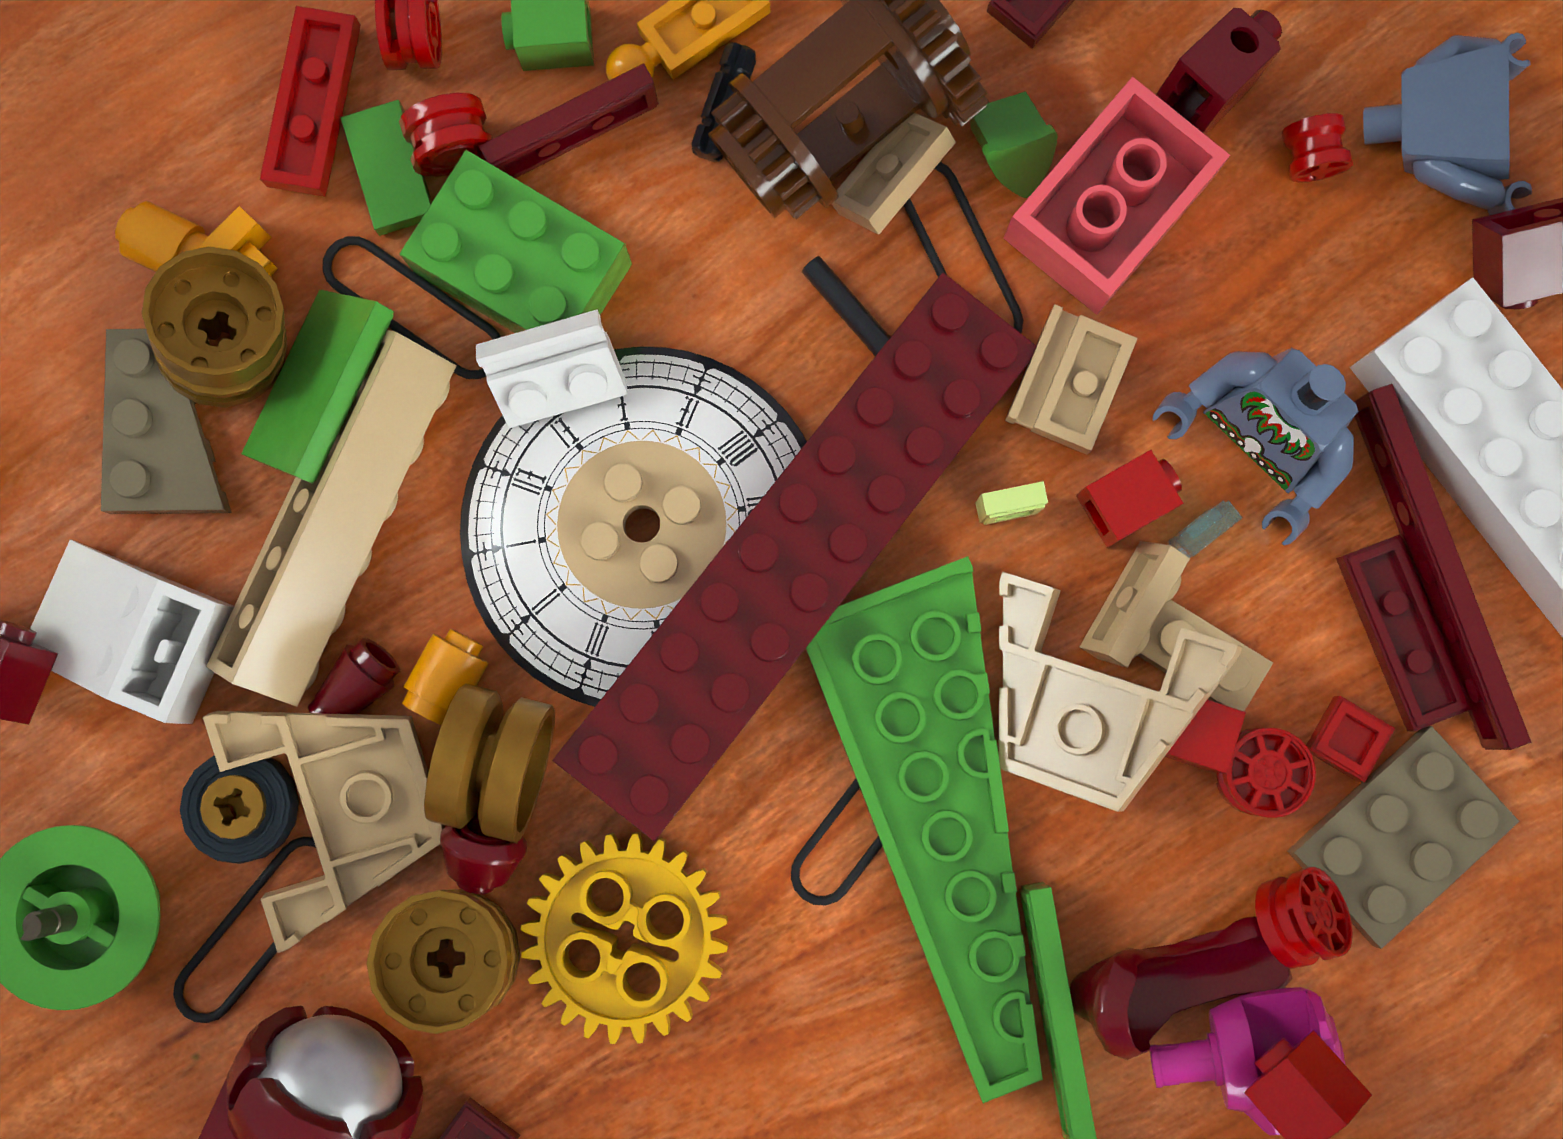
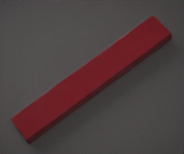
[1354,384,1532,750]

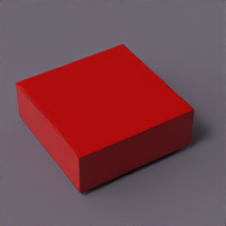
[1306,696,1395,782]

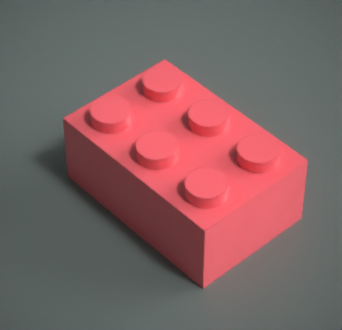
[1003,77,1230,315]

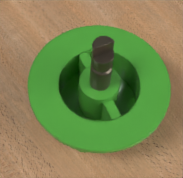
[0,825,161,1010]

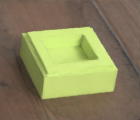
[975,481,1048,525]

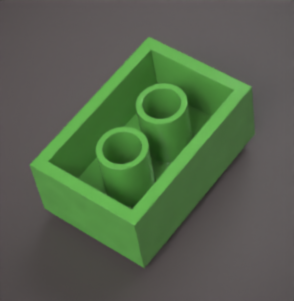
[399,150,632,333]

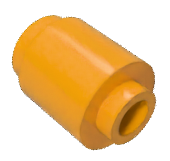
[115,201,208,272]
[402,629,488,725]

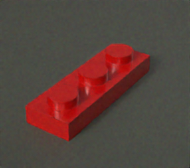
[260,6,361,197]

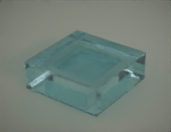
[1167,500,1243,558]

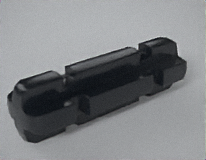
[691,42,756,162]

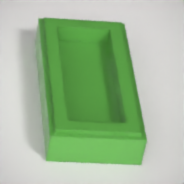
[340,100,432,236]

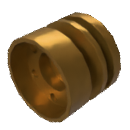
[142,247,287,408]
[366,889,520,1034]

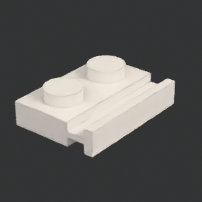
[476,309,628,428]

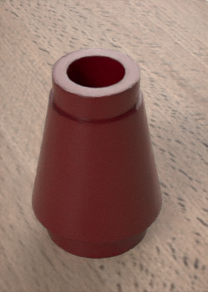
[308,638,400,714]

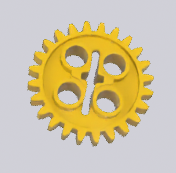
[521,832,729,1044]

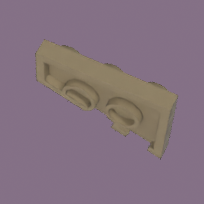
[101,329,232,514]

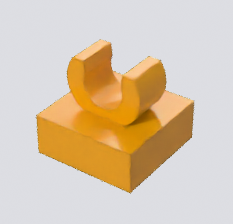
[196,206,278,276]

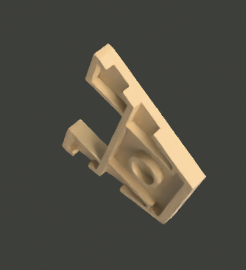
[999,572,1242,812]
[203,711,445,953]

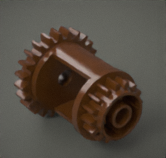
[708,0,989,219]

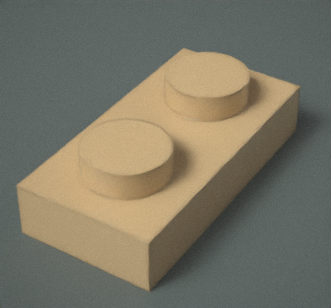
[832,113,956,235]
[1079,541,1190,668]
[1138,600,1273,711]

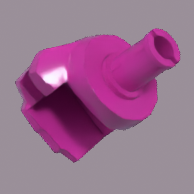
[1149,987,1346,1136]

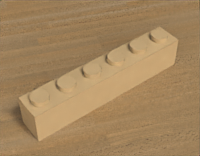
[206,330,457,707]

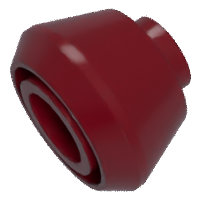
[440,813,527,894]

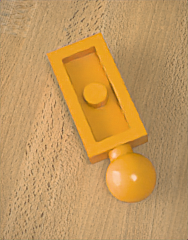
[606,0,771,80]

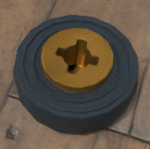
[180,755,299,864]

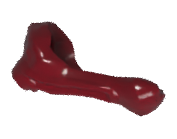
[1069,916,1292,1060]

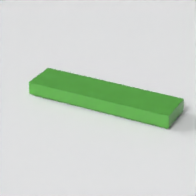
[1019,882,1097,1139]

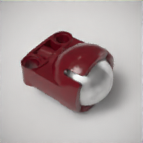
[198,1006,423,1139]

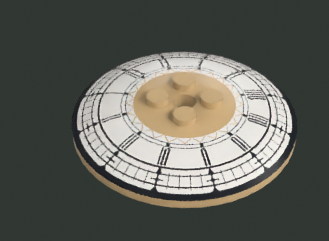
[460,347,807,707]

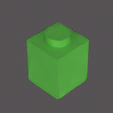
[501,0,594,71]

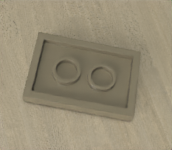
[1287,726,1520,949]

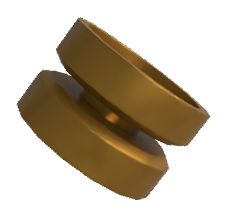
[424,683,555,843]

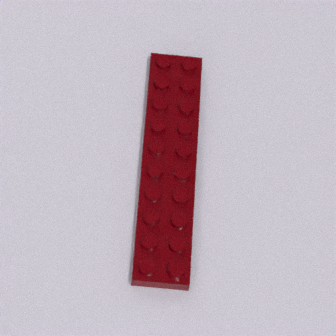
[552,272,1037,842]

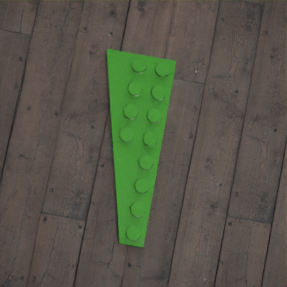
[805,556,1043,1103]

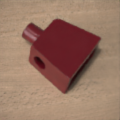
[1156,8,1282,135]

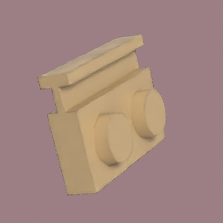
[1005,304,1138,455]

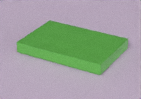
[241,289,394,484]

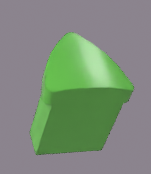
[970,92,1058,198]

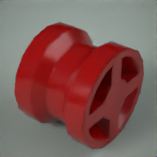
[1282,113,1353,183]

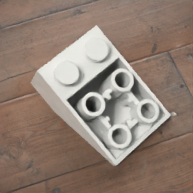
[30,540,234,724]

